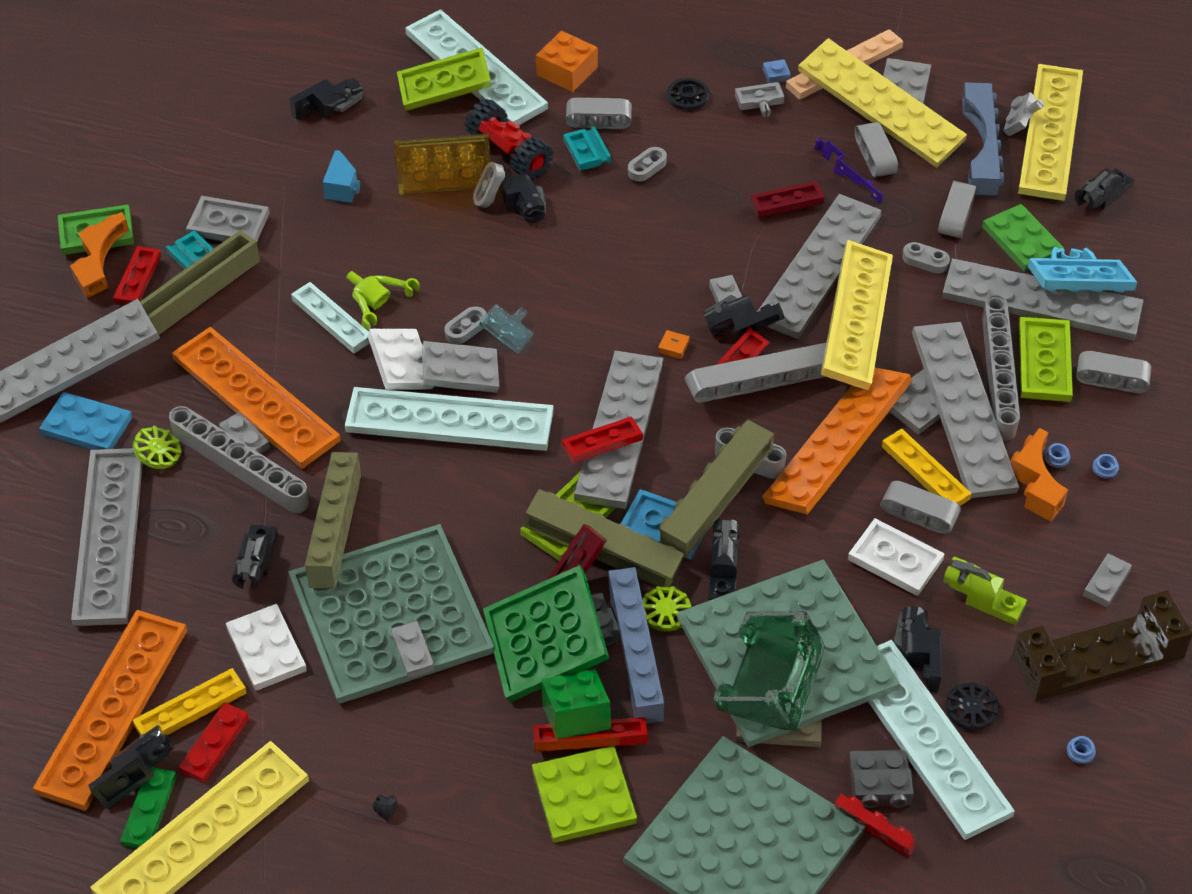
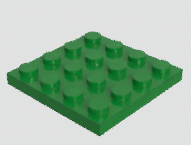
[483,565,609,702]

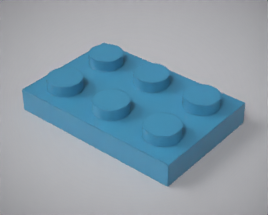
[39,392,132,450]
[621,489,703,560]

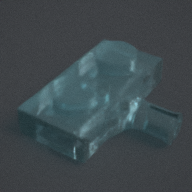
[479,304,534,354]

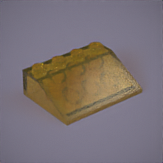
[394,134,490,195]

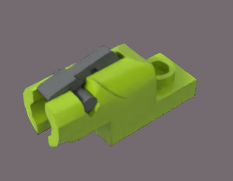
[943,556,1027,625]

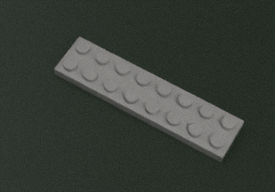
[757,194,882,339]
[942,258,1143,341]
[0,299,160,423]
[912,322,1019,498]
[574,351,663,509]
[71,448,144,626]

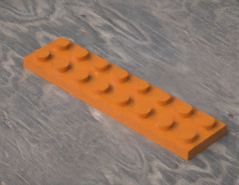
[172,327,341,469]
[762,367,912,514]
[33,610,187,811]

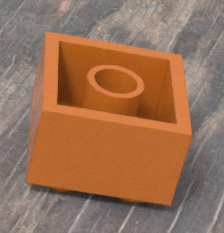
[536,31,598,92]

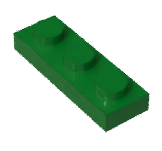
[120,767,177,849]

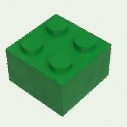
[541,669,611,739]

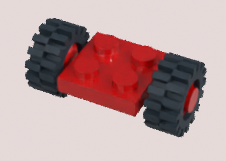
[464,99,554,181]

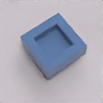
[763,59,791,83]

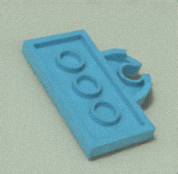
[1028,247,1137,292]

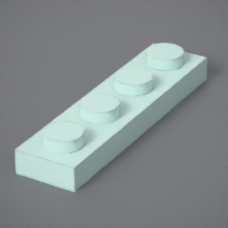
[291,282,370,354]

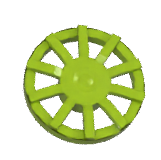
[133,426,181,469]
[642,586,691,632]

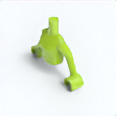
[346,271,419,331]

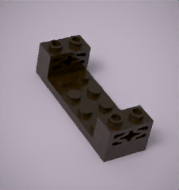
[1012,590,1192,701]

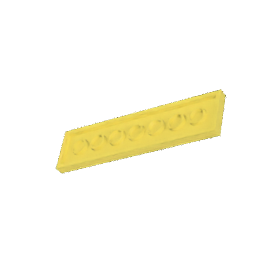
[799,38,967,168]
[1018,64,1083,201]
[821,240,893,390]
[90,741,309,894]

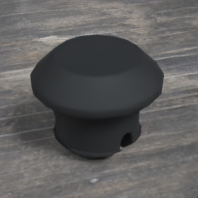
[373,795,398,820]

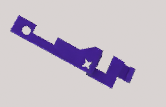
[814,138,884,203]

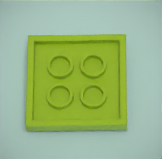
[532,746,637,843]

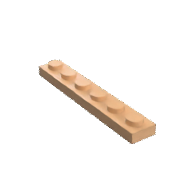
[786,29,903,100]

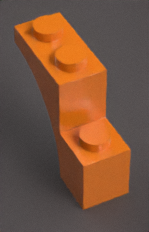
[70,212,129,299]
[1010,428,1068,522]

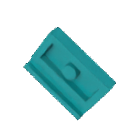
[563,126,611,171]
[166,231,214,270]

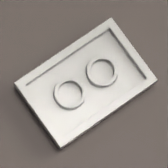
[368,329,434,390]
[848,518,944,596]
[226,604,307,691]

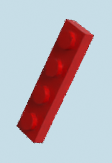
[533,717,648,752]

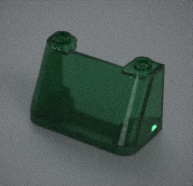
[713,611,824,730]

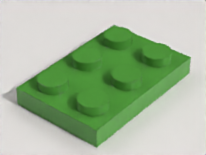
[58,204,134,255]
[982,204,1064,272]

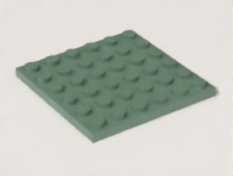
[288,524,494,704]
[677,559,900,747]
[623,736,866,894]

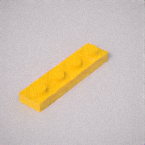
[882,429,971,506]
[133,668,247,736]

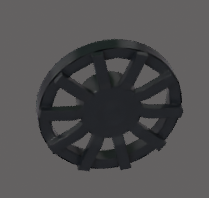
[667,78,709,112]
[946,682,999,730]

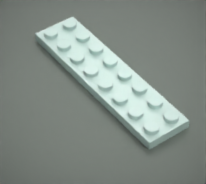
[405,9,548,125]
[345,387,553,451]
[868,640,1015,840]

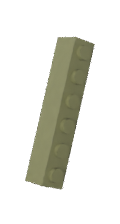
[140,230,260,335]
[659,419,774,558]
[305,452,361,589]
[523,489,684,587]

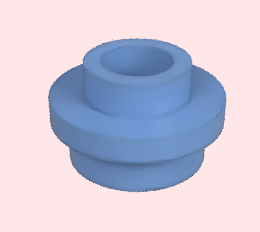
[1044,443,1070,468]
[1092,454,1119,479]
[1067,736,1096,764]

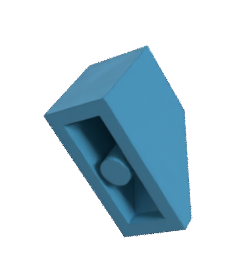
[323,150,360,203]

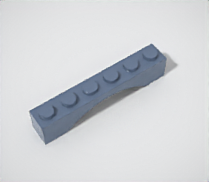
[962,83,1004,196]
[609,567,664,724]

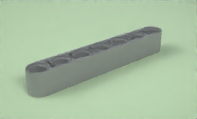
[982,294,1020,441]
[685,343,826,403]
[169,406,309,513]

